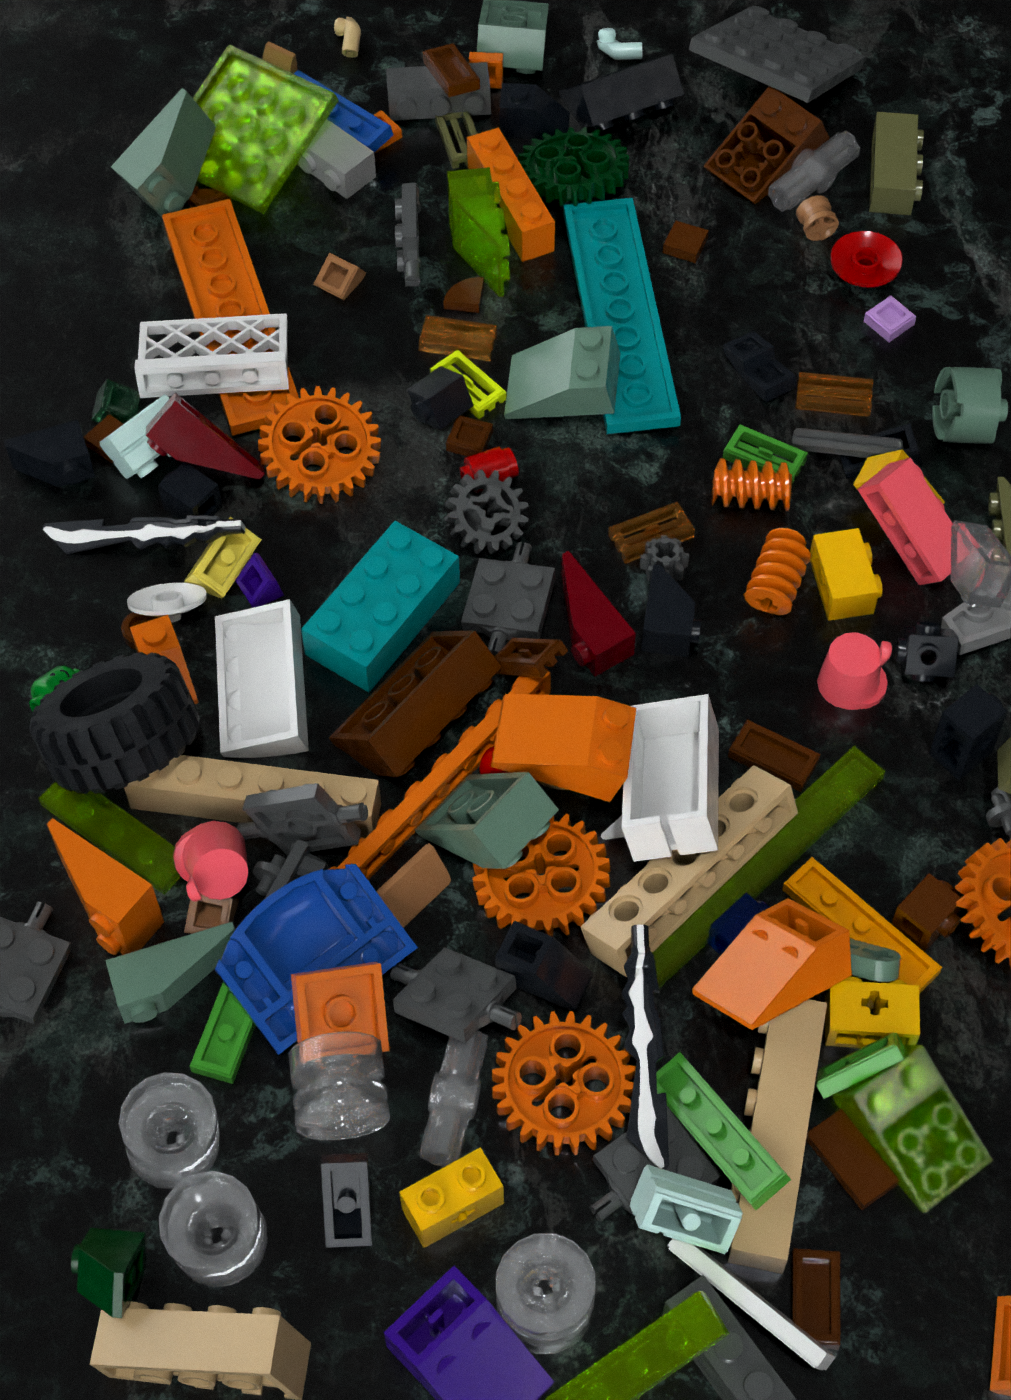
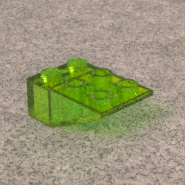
[447,167,510,297]
[832,1045,993,1213]

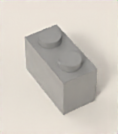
[296,118,376,199]

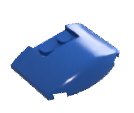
[215,864,418,1055]

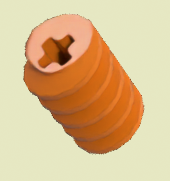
[712,458,792,511]
[743,528,811,615]

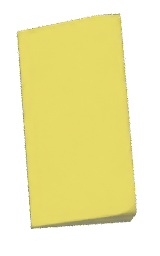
[184,517,262,599]

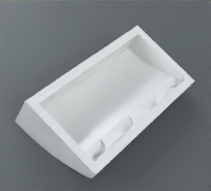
[215,599,309,758]

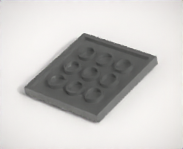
[689,6,866,103]

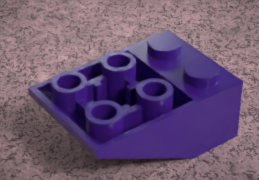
[384,1266,554,1400]

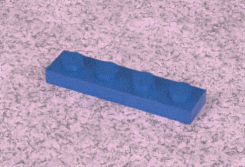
[275,70,393,153]

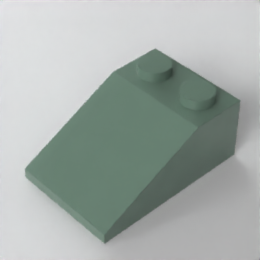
[477,0,549,74]
[111,88,216,216]
[504,326,621,419]
[415,772,559,869]

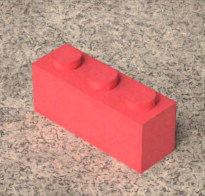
[857,457,972,585]

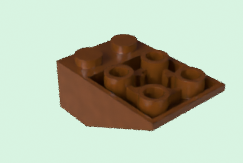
[704,86,830,204]

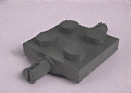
[395,183,422,287]
[461,542,556,656]
[237,783,368,856]
[0,902,72,1025]
[390,947,522,1043]
[589,1107,722,1234]

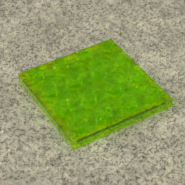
[193,45,339,214]

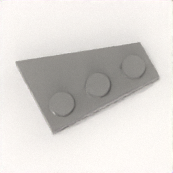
[941,576,1011,655]

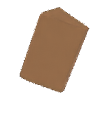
[376,843,451,928]

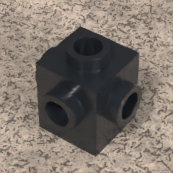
[895,621,958,682]

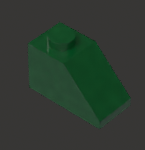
[71,1228,146,1318]

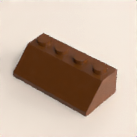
[329,630,501,777]

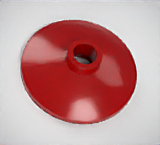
[830,231,903,288]

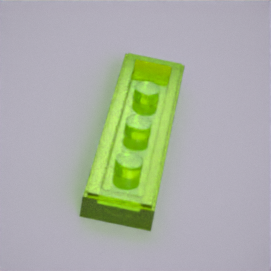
[39,782,181,895]
[545,1290,730,1400]

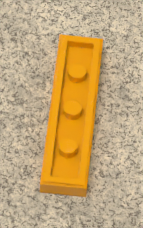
[782,857,942,994]

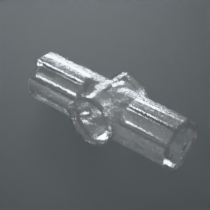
[768,130,860,212]
[420,1030,488,1167]

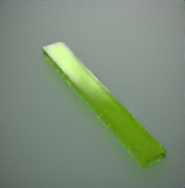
[652,746,885,988]

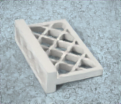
[135,313,289,398]

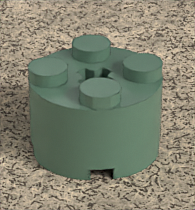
[932,367,1008,444]

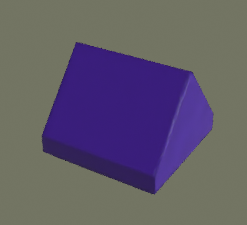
[235,553,284,608]

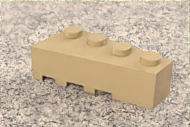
[90,1301,311,1400]

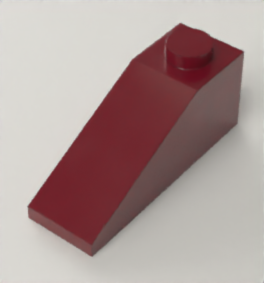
[146,392,265,480]
[561,551,636,677]

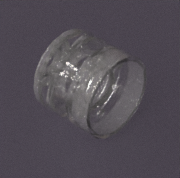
[288,1032,390,1140]
[119,1072,220,1189]
[159,1171,268,1287]
[496,1233,595,1354]

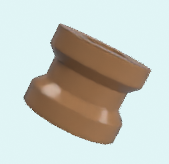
[796,195,839,241]

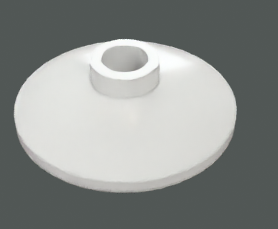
[127,583,207,623]

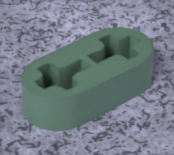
[850,939,901,982]

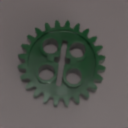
[518,127,629,206]

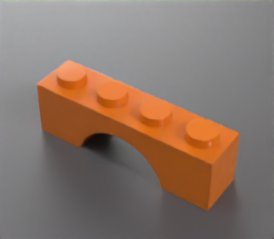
[467,127,555,262]

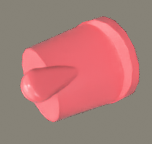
[817,632,892,710]
[173,821,249,902]

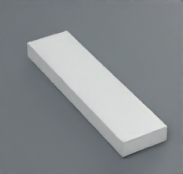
[668,1238,836,1370]

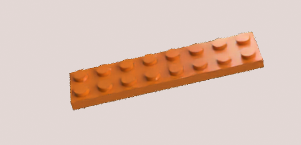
[162,199,299,436]

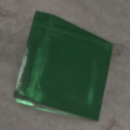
[91,379,140,424]

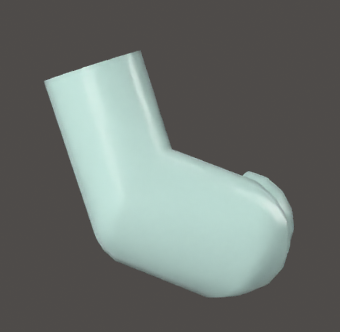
[596,28,642,60]

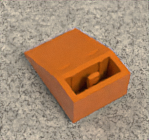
[692,898,852,1030]

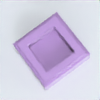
[864,296,916,342]

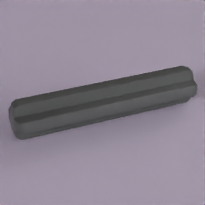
[792,428,904,458]

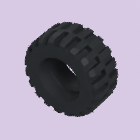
[30,652,200,794]

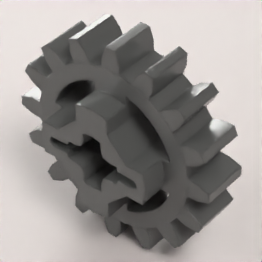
[444,470,529,555]

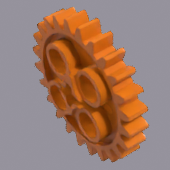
[258,386,381,504]
[472,814,610,937]
[955,838,1011,967]
[492,1011,636,1156]

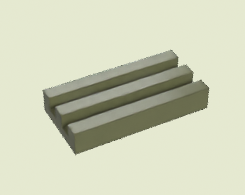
[435,112,478,169]

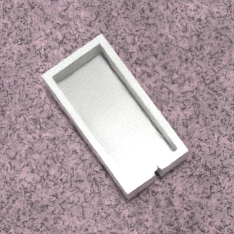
[621,694,719,862]

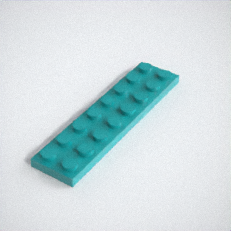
[563,198,681,434]

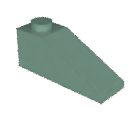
[105,922,235,1024]

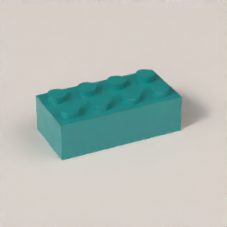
[301,521,460,693]

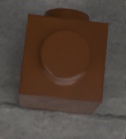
[892,873,961,952]

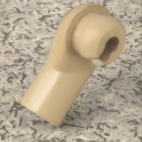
[334,16,361,58]

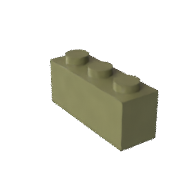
[869,112,924,215]

